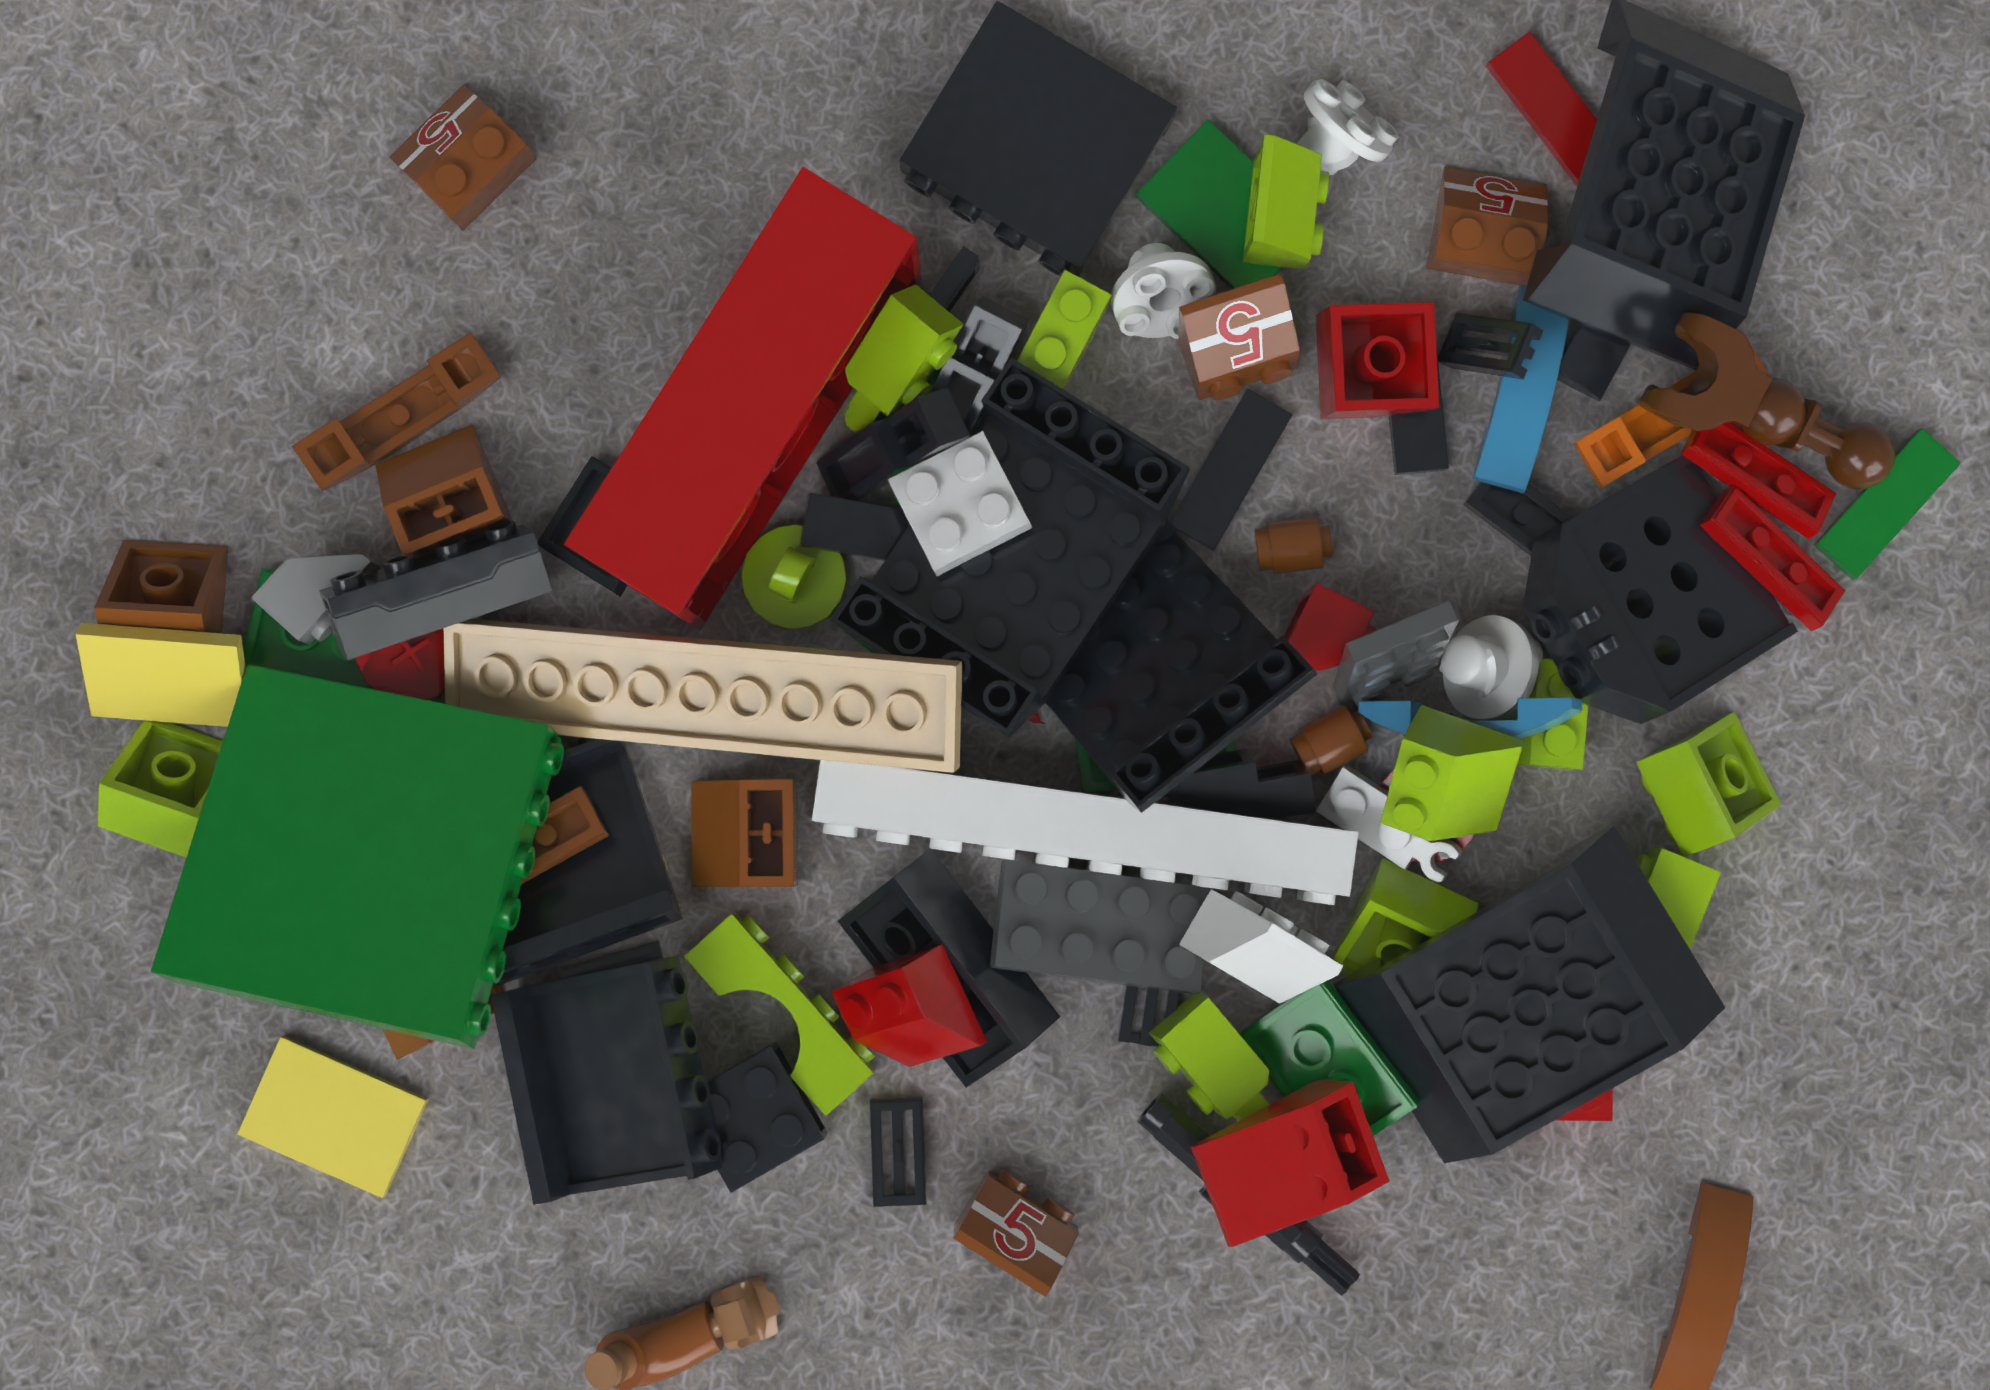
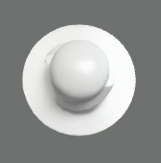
[1297,79,1399,175]
[1111,243,1216,339]
[1439,615,1543,721]

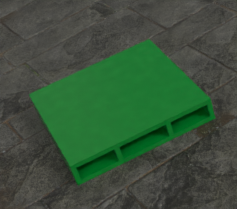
[151,664,564,1050]

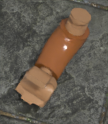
[584,1276,781,1390]

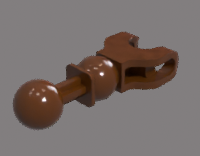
[1639,312,1895,489]

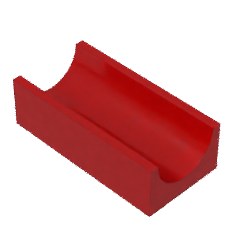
[564,167,922,631]

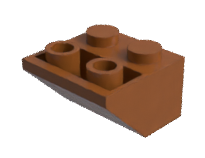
[375,425,513,559]
[691,779,798,887]

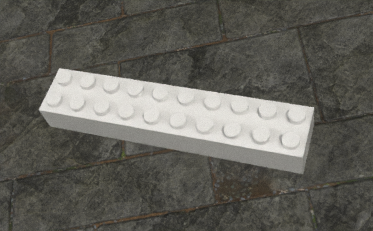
[812,760,1359,905]

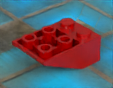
[1190,1080,1390,1247]

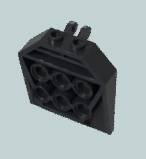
[1523,455,1798,724]

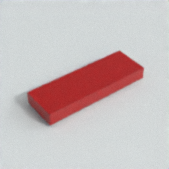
[1486,32,1597,186]
[1681,422,1836,539]
[1699,485,1846,632]

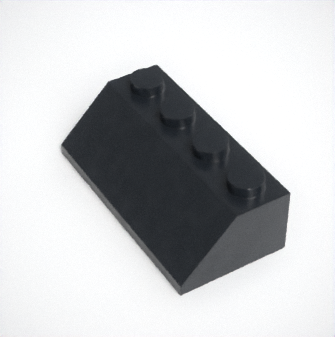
[838,848,1061,1088]

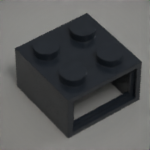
[707,1041,828,1193]

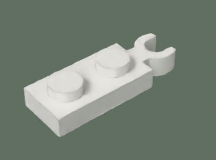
[1316,765,1463,882]

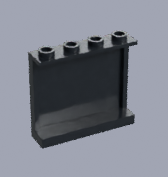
[899,0,1177,277]
[492,737,683,988]
[491,955,723,1205]

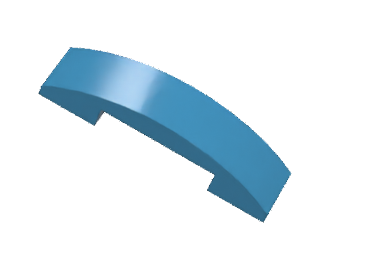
[1472,284,1569,493]
[1359,697,1582,739]

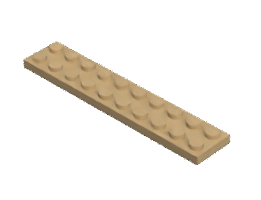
[443,619,962,773]

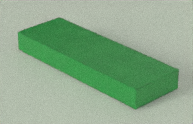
[1813,428,1961,580]

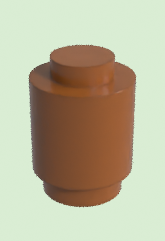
[1255,516,1333,575]
[1290,705,1373,775]

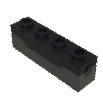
[319,521,552,660]

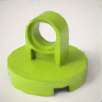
[742,525,847,630]

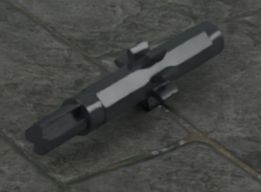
[1137,1093,1360,1296]

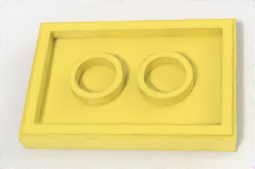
[75,623,246,727]
[237,1036,429,1198]

